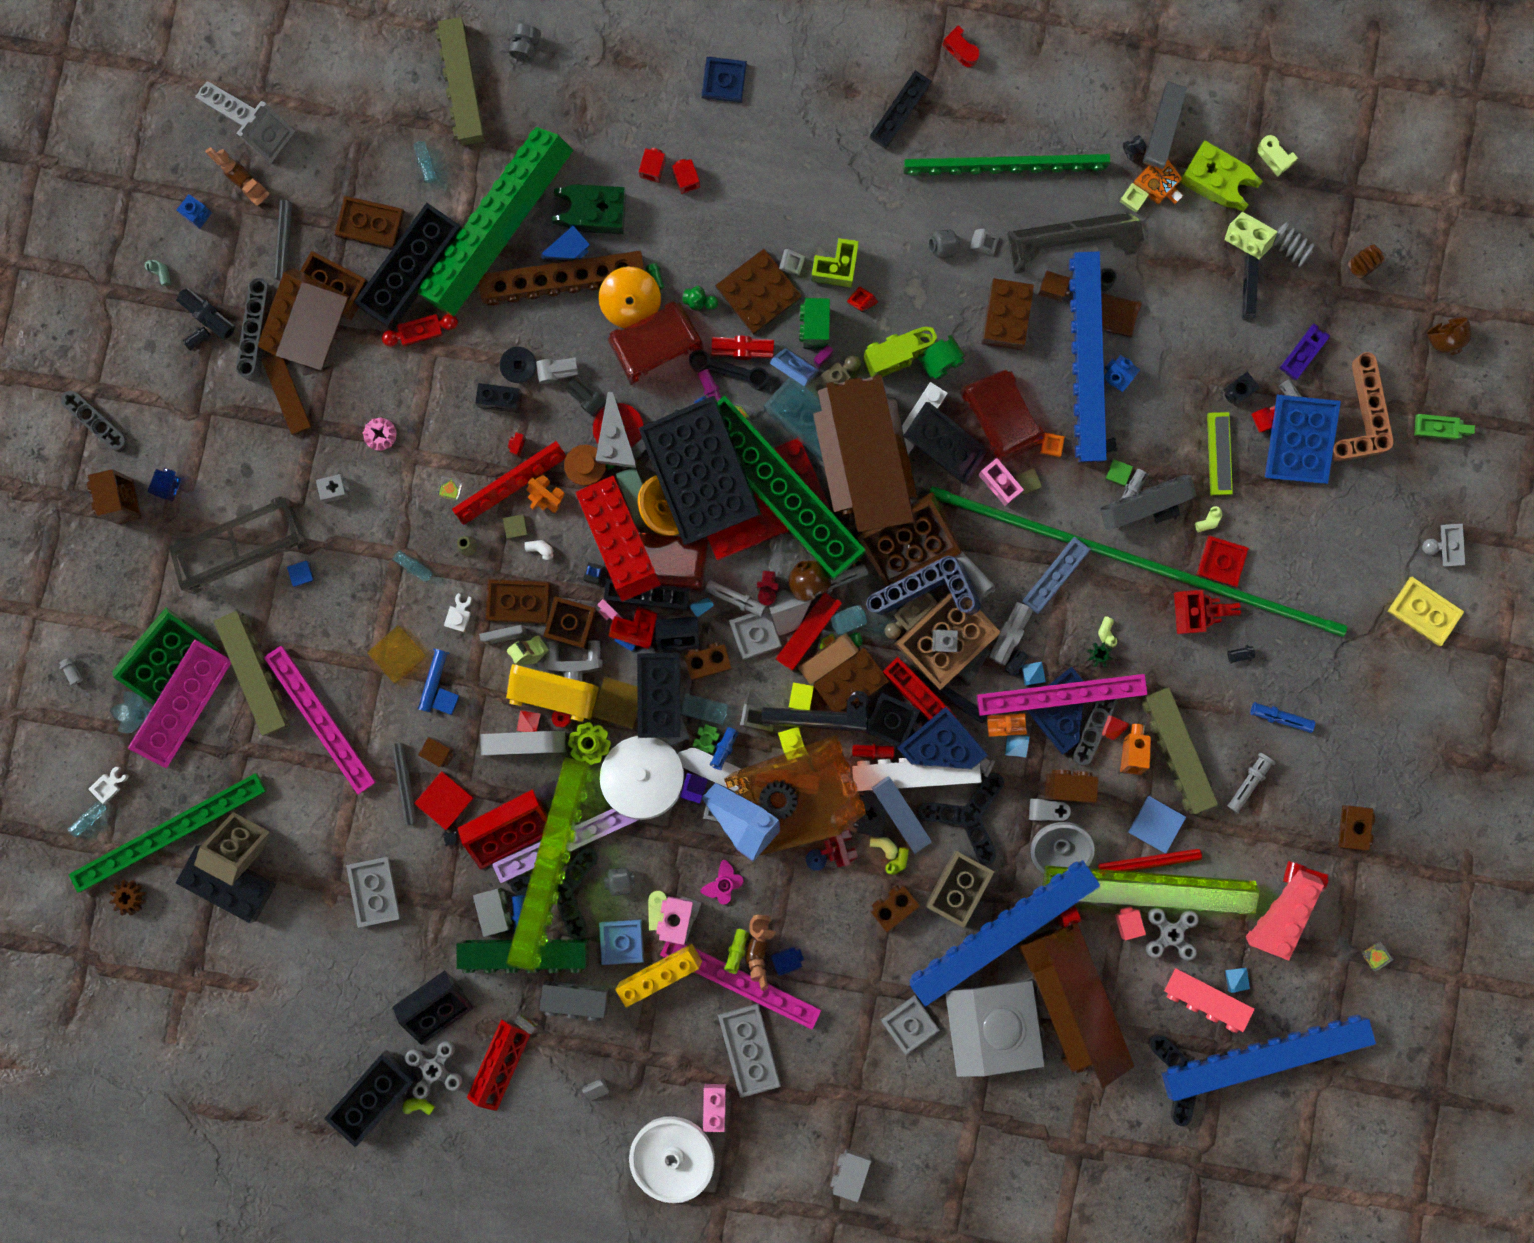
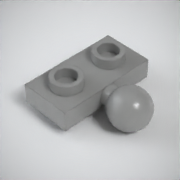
[1422,524,1465,567]

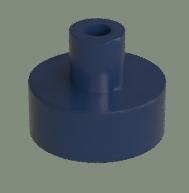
[806,849,827,870]

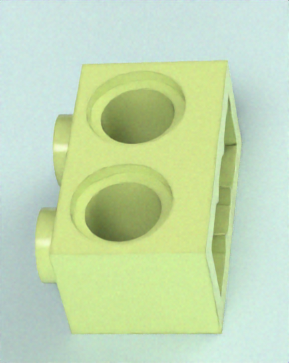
[1224,212,1278,260]

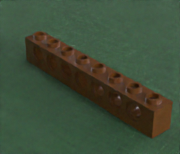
[479,250,644,306]

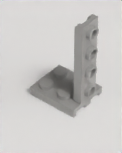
[195,81,295,163]

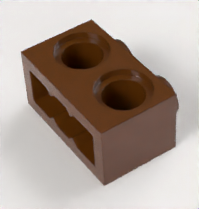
[684,642,732,681]
[870,885,920,932]

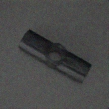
[176,287,236,340]

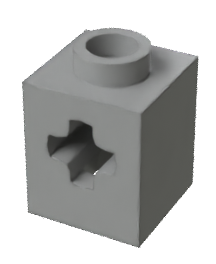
[316,474,351,503]
[932,630,958,652]

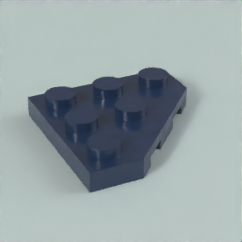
[1026,667,1083,755]
[898,707,988,770]

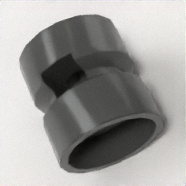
[508,23,541,62]

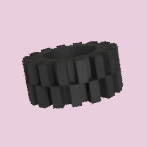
[759,780,798,820]

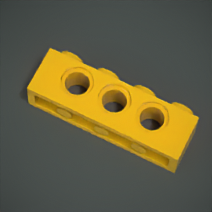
[615,943,702,1007]

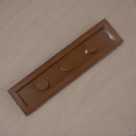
[261,355,312,436]

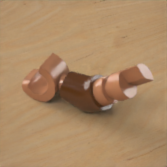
[205,147,270,206]
[746,915,776,991]

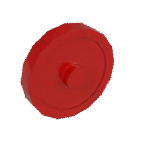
[593,403,644,448]

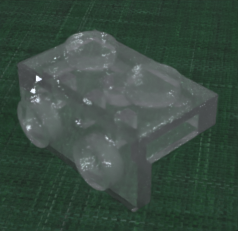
[769,534,803,577]

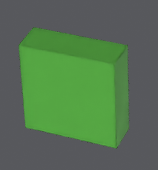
[1105,459,1133,487]

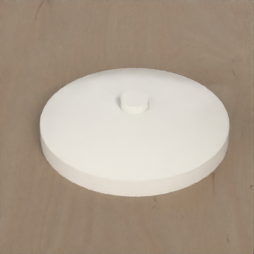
[600,736,684,820]
[629,1116,715,1203]

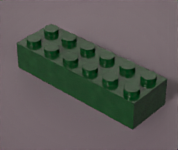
[456,939,589,973]

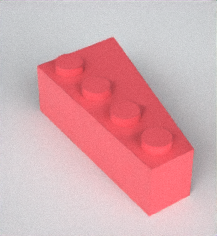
[1246,870,1324,961]
[1164,968,1254,1033]

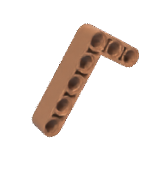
[1332,352,1393,462]

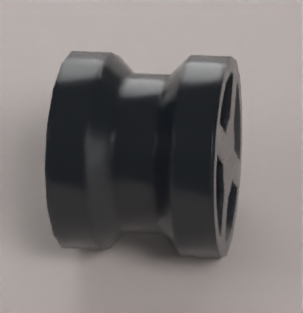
[1123,135,1147,161]

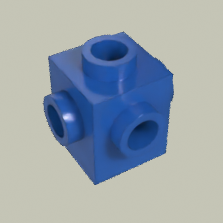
[1104,355,1140,392]

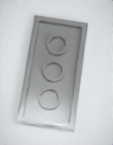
[718,1003,781,1098]

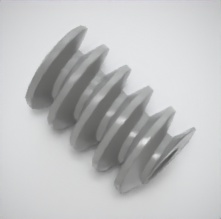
[1273,222,1314,267]

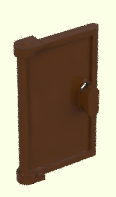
[1101,293,1142,337]

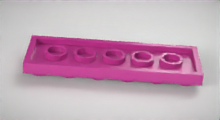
[128,639,231,769]

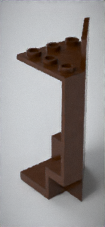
[813,375,917,532]
[1016,923,1135,1089]

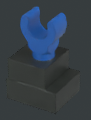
[583,562,608,586]

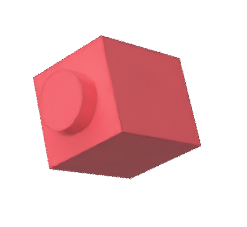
[1115,906,1146,940]

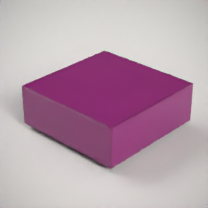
[814,345,833,369]

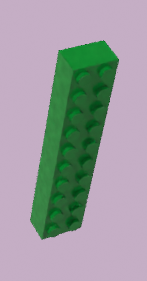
[417,127,574,317]
[718,395,866,581]

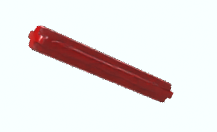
[1098,849,1202,875]

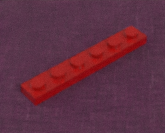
[452,441,566,525]

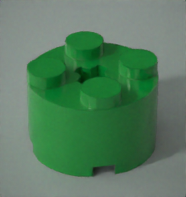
[917,335,966,380]

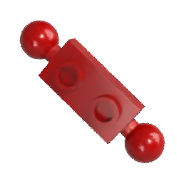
[382,314,458,347]

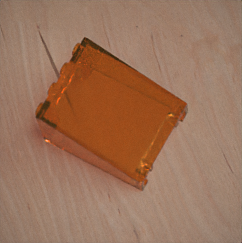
[724,735,866,856]

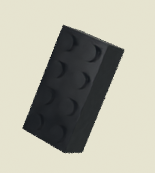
[176,845,276,923]
[324,1050,418,1148]

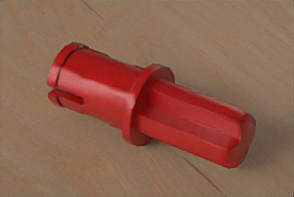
[852,743,894,760]

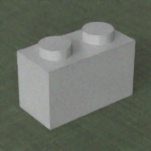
[473,888,513,937]
[830,1149,871,1202]

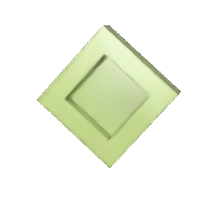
[1119,183,1149,213]

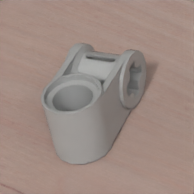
[1029,799,1071,821]

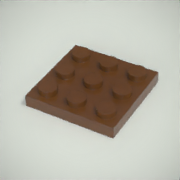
[715,249,802,335]

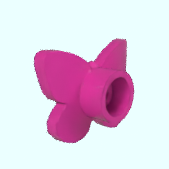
[700,860,743,905]

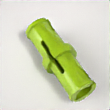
[724,929,749,974]

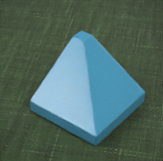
[689,598,714,617]
[1021,662,1046,686]
[1005,735,1030,757]
[1225,968,1250,993]

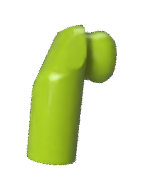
[885,847,909,875]
[402,1097,435,1115]

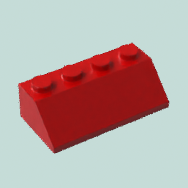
[458,789,555,870]

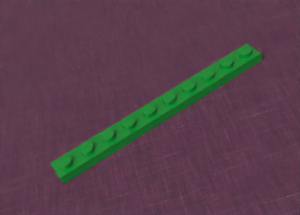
[903,154,1110,176]
[68,773,267,893]

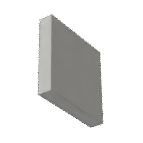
[729,607,782,660]
[479,625,527,645]
[881,995,940,1055]

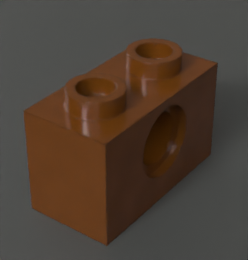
[1338,805,1375,851]

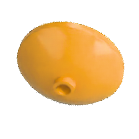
[599,267,661,329]
[638,475,679,536]

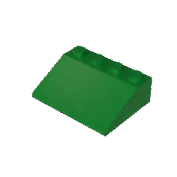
[112,607,219,706]

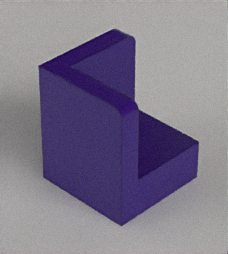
[680,773,708,803]

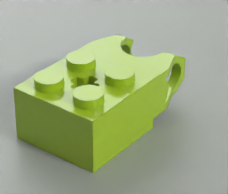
[1180,140,1262,212]
[863,327,937,377]

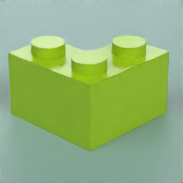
[811,238,859,288]

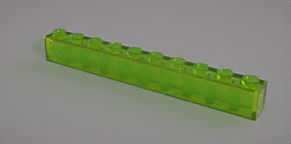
[507,757,593,972]
[1042,865,1260,914]

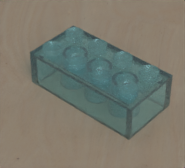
[764,377,823,462]

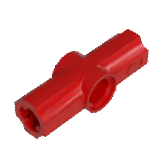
[711,336,774,360]

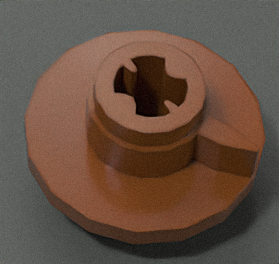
[564,445,606,486]

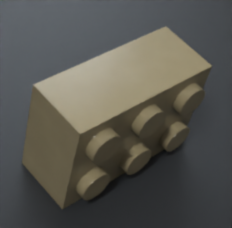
[194,812,270,886]
[925,850,994,928]

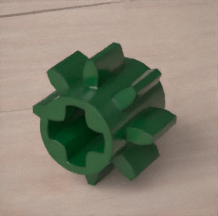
[1086,642,1113,667]

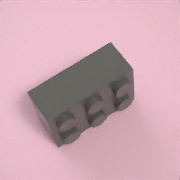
[540,980,610,1021]

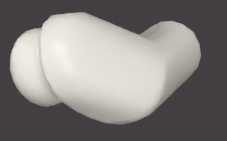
[525,540,554,560]

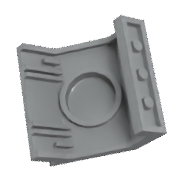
[946,978,1047,1077]

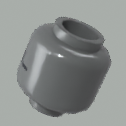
[928,229,960,258]
[604,867,635,896]

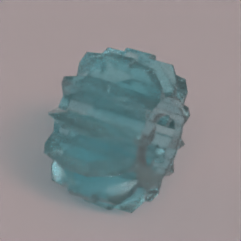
[831,605,867,635]

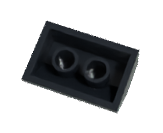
[392,970,474,1045]

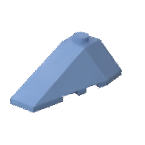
[702,783,780,862]

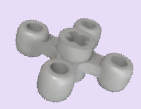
[1146,908,1199,961]
[405,1041,463,1099]

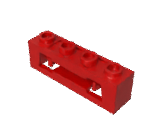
[882,657,957,721]

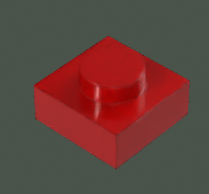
[508,432,526,458]

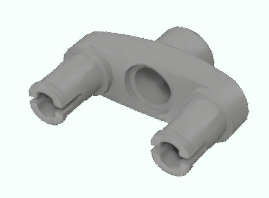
[544,640,602,682]

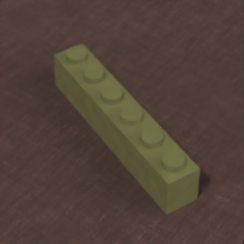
[435,17,485,146]
[214,610,291,736]
[1141,687,1218,814]

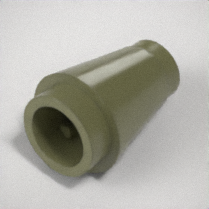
[457,535,477,556]

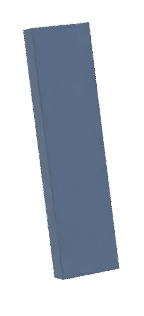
[1021,537,1091,614]
[871,776,932,854]

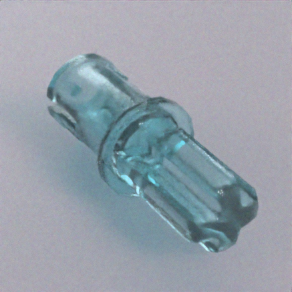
[413,141,437,183]
[392,550,433,582]
[68,801,107,838]

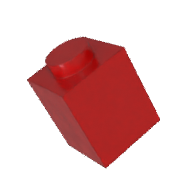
[638,148,666,183]
[672,159,700,194]

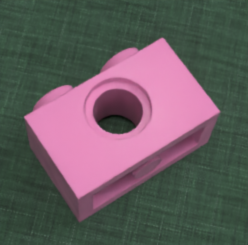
[979,458,1024,506]
[656,896,693,945]
[703,1084,726,1132]

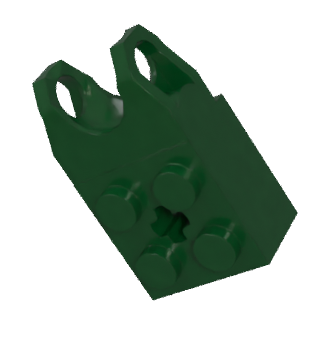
[552,184,626,234]

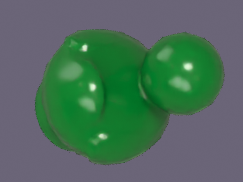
[683,286,718,311]

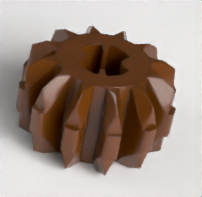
[1348,245,1385,279]
[109,880,147,916]

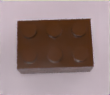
[300,251,368,321]
[981,278,1034,350]
[87,469,142,524]
[813,648,889,712]
[1044,770,1098,803]

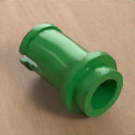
[646,263,665,289]

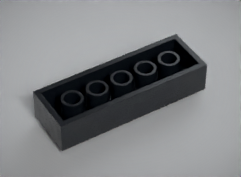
[354,202,462,331]

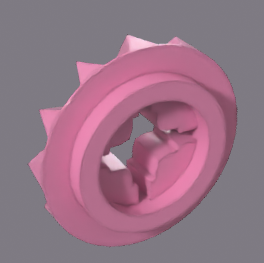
[363,417,397,451]

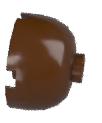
[1427,317,1472,355]
[788,560,832,601]

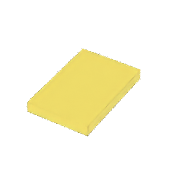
[1387,577,1464,647]

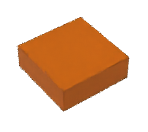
[1040,433,1065,458]

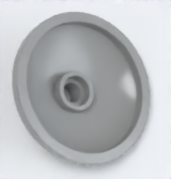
[1030,822,1095,877]

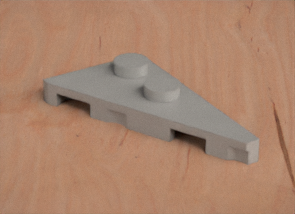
[595,392,636,468]

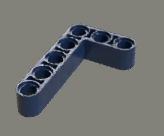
[866,556,981,615]

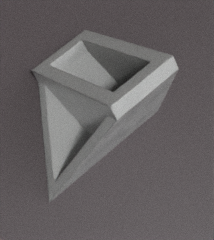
[768,590,811,636]
[740,685,774,731]

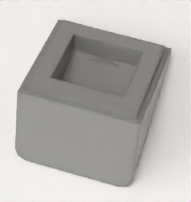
[970,229,999,256]
[582,1078,609,1101]

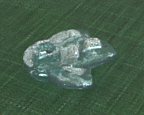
[110,691,151,733]

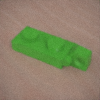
[1414,414,1475,440]

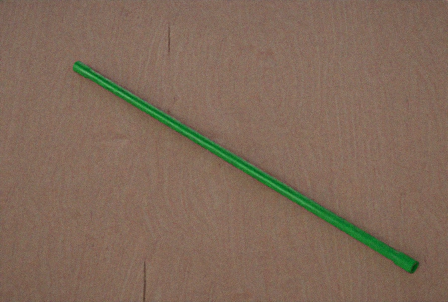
[929,486,1347,637]

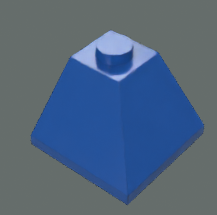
[541,226,590,260]

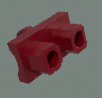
[756,571,779,606]
[821,828,858,867]

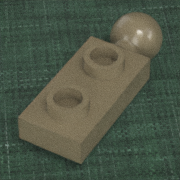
[806,355,861,404]
[884,593,938,639]

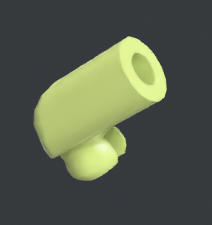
[1195,506,1222,532]
[1098,616,1117,648]
[870,836,898,860]

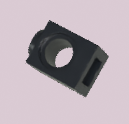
[1223,371,1260,406]

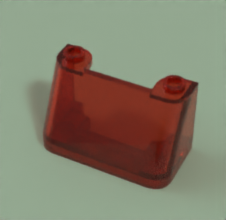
[607,301,703,385]
[960,369,1045,464]
[637,529,708,591]

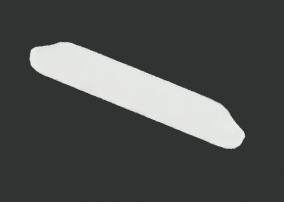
[677,748,748,793]

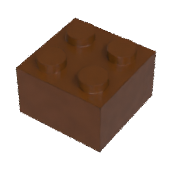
[543,596,597,650]

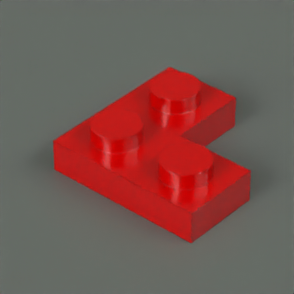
[609,607,657,649]

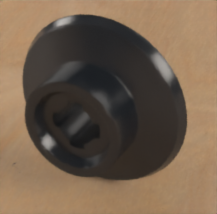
[499,347,536,383]

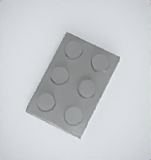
[346,856,401,928]

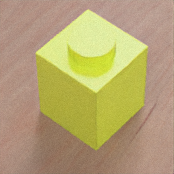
[788,682,814,710]
[778,727,804,753]

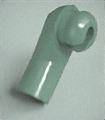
[145,260,171,286]

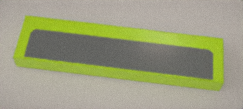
[1207,412,1233,496]

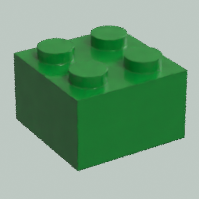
[799,298,830,349]

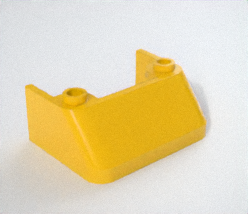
[506,664,599,722]

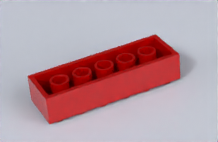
[575,476,661,602]

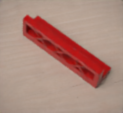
[775,593,842,671]
[467,1019,531,1111]

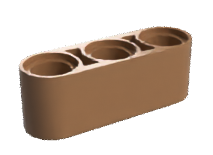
[798,633,859,684]

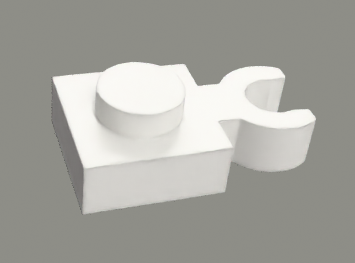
[444,593,472,632]
[89,767,129,804]

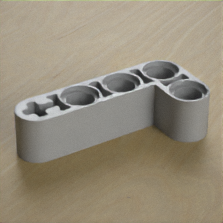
[480,731,566,755]

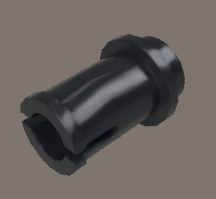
[183,326,211,351]
[1152,505,1180,524]
[1227,645,1255,664]
[1004,649,1029,677]

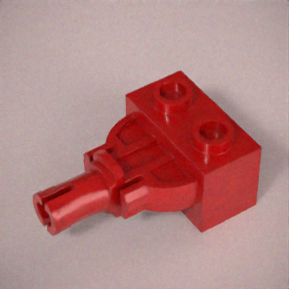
[1174,590,1241,634]

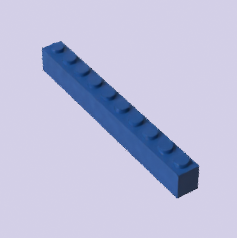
[1069,251,1107,463]
[909,860,1101,1007]
[1161,1015,1376,1101]

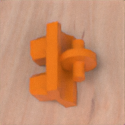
[526,475,565,514]
[987,713,1027,737]

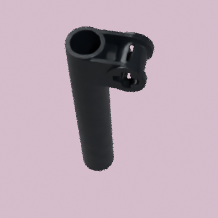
[762,691,869,733]

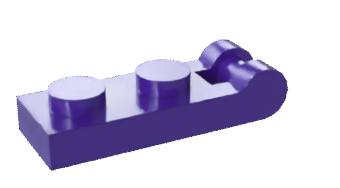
[1279,323,1330,380]

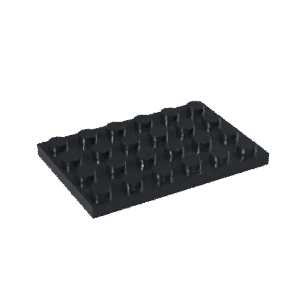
[638,396,761,545]

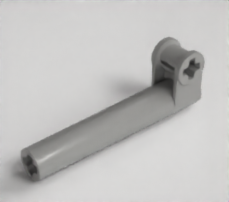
[950,552,996,604]

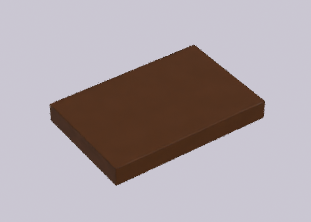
[334,196,405,249]
[485,579,551,624]

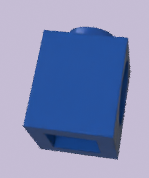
[176,194,212,229]

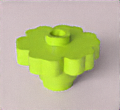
[568,722,611,765]

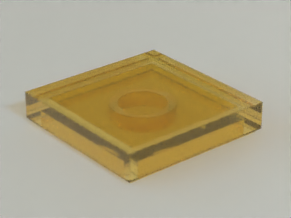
[367,625,427,684]
[593,677,638,729]

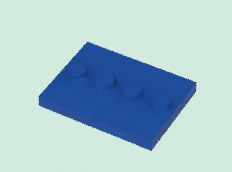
[1265,394,1341,484]

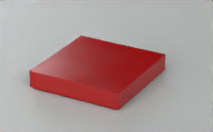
[1196,535,1249,588]
[414,771,474,830]

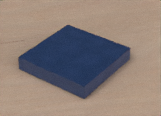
[701,56,747,103]

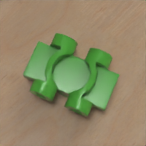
[693,724,720,753]

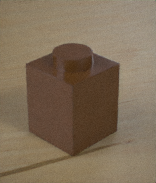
[1038,271,1070,302]
[418,737,454,767]

